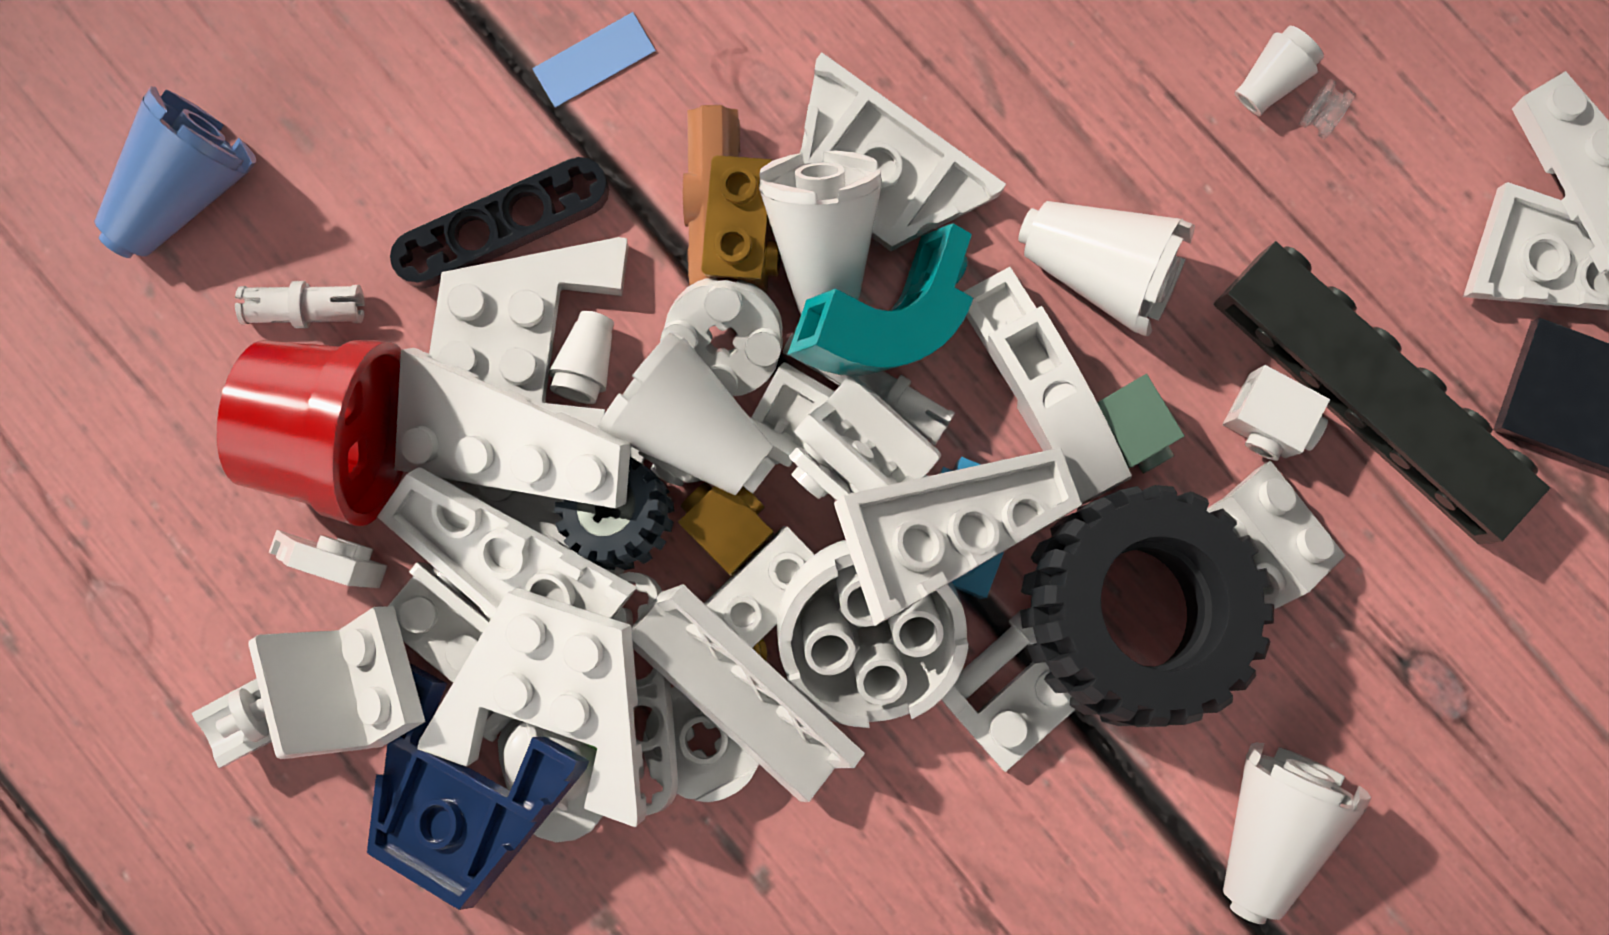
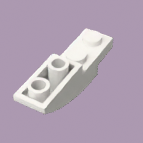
[963,267,1132,506]

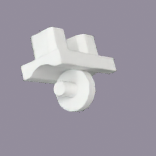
[191,678,272,768]

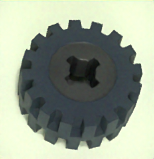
[554,457,675,571]

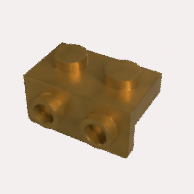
[701,155,781,293]

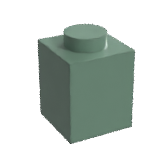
[1097,374,1185,474]

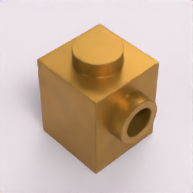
[678,482,774,576]

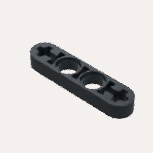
[390,157,610,288]

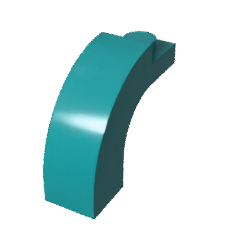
[787,223,974,376]

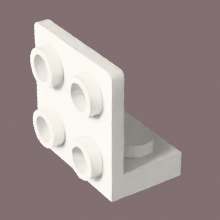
[249,606,425,759]

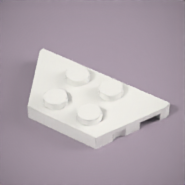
[800,52,1006,251]

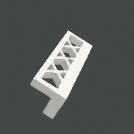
[631,584,865,802]

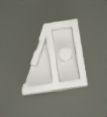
[269,530,387,588]

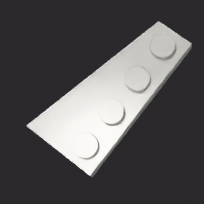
[1512,71,1609,274]
[1463,182,1609,310]
[395,348,631,508]
[834,447,1082,626]
[377,467,638,619]

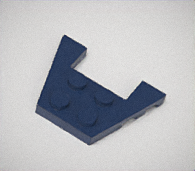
[367,663,590,910]

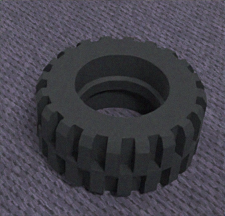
[1020,485,1274,727]

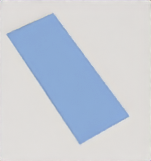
[532,12,656,107]

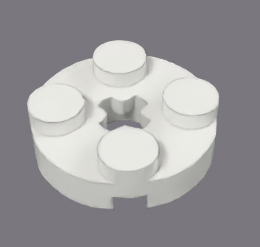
[660,278,783,396]
[643,687,759,802]

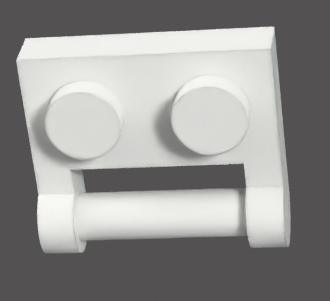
[941,609,1075,772]

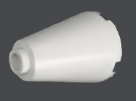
[759,151,882,314]
[1018,201,1195,336]
[598,331,775,495]
[1223,742,1371,924]

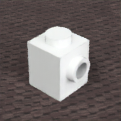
[1222,365,1330,461]

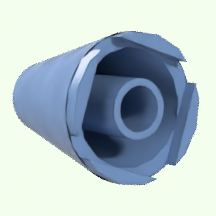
[94,86,256,258]

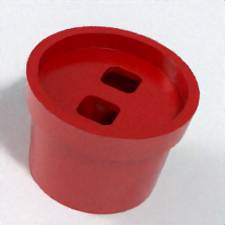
[217,340,404,526]

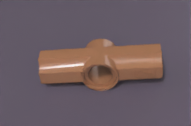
[683,105,740,286]

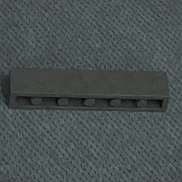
[1213,241,1550,544]

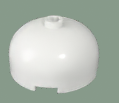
[777,540,969,728]

